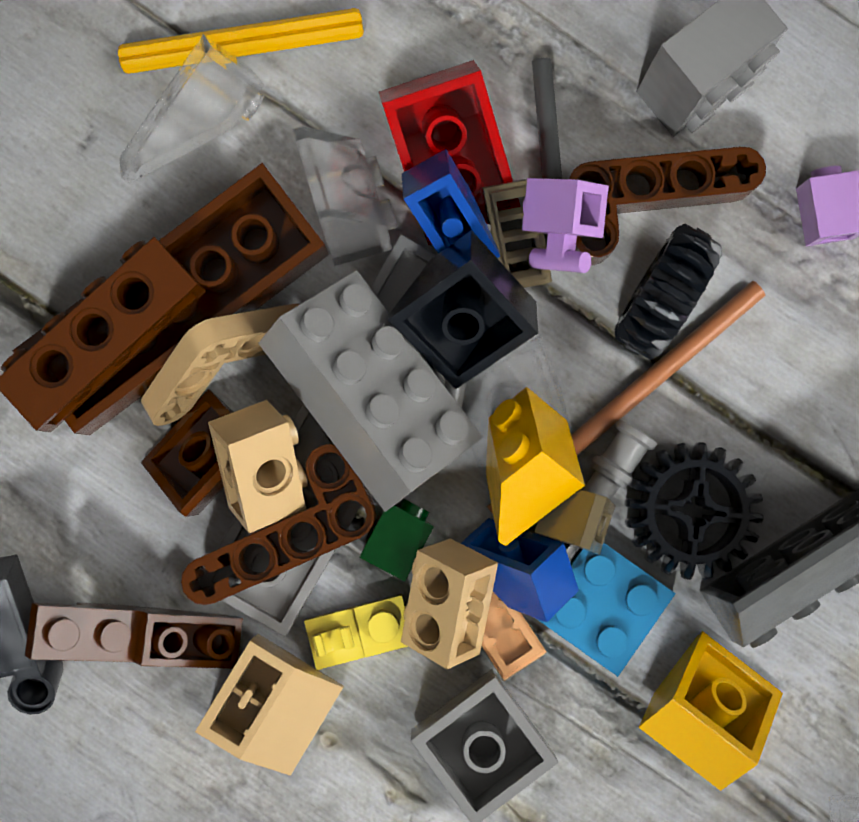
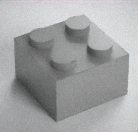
[410,669,559,822]

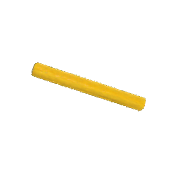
[118,8,364,74]

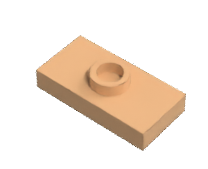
[481,592,547,681]

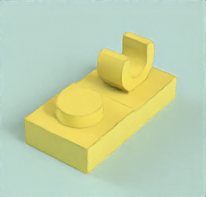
[304,594,408,670]

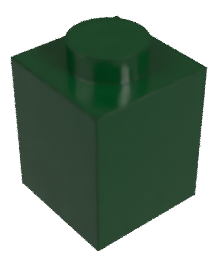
[359,498,434,582]

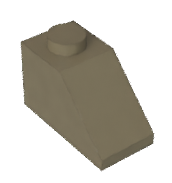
[535,490,616,555]

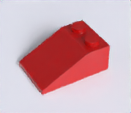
[379,60,521,246]

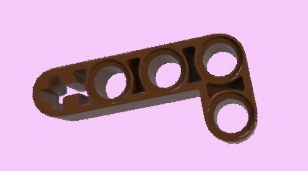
[569,147,766,266]
[181,444,376,605]

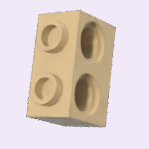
[401,538,498,670]

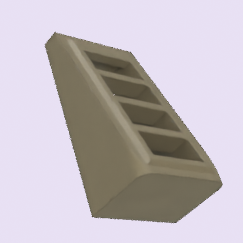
[482,179,552,288]

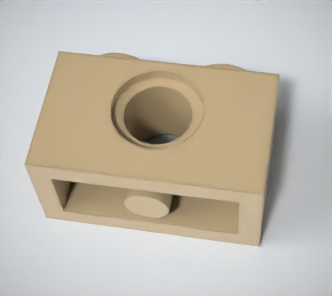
[208,400,308,533]

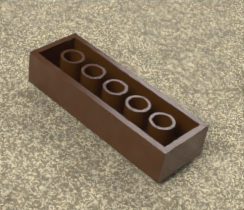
[12,163,329,436]

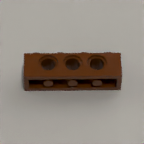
[0,237,206,432]

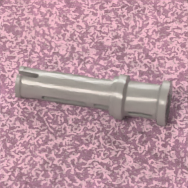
[564,419,657,563]

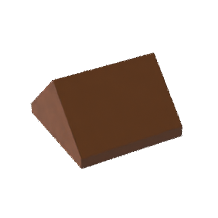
[140,389,234,517]

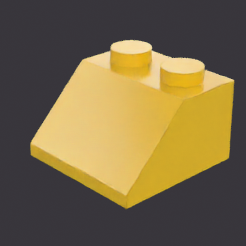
[486,387,585,546]
[639,631,783,791]

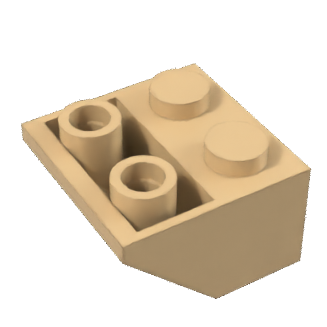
[195,634,344,776]

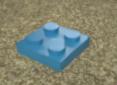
[535,543,676,677]

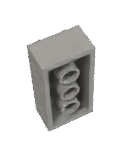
[258,270,483,512]

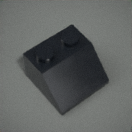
[388,230,538,389]

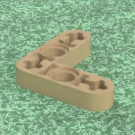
[141,304,300,426]

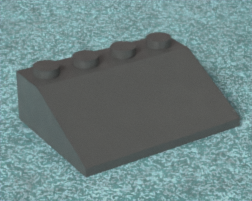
[699,488,859,648]

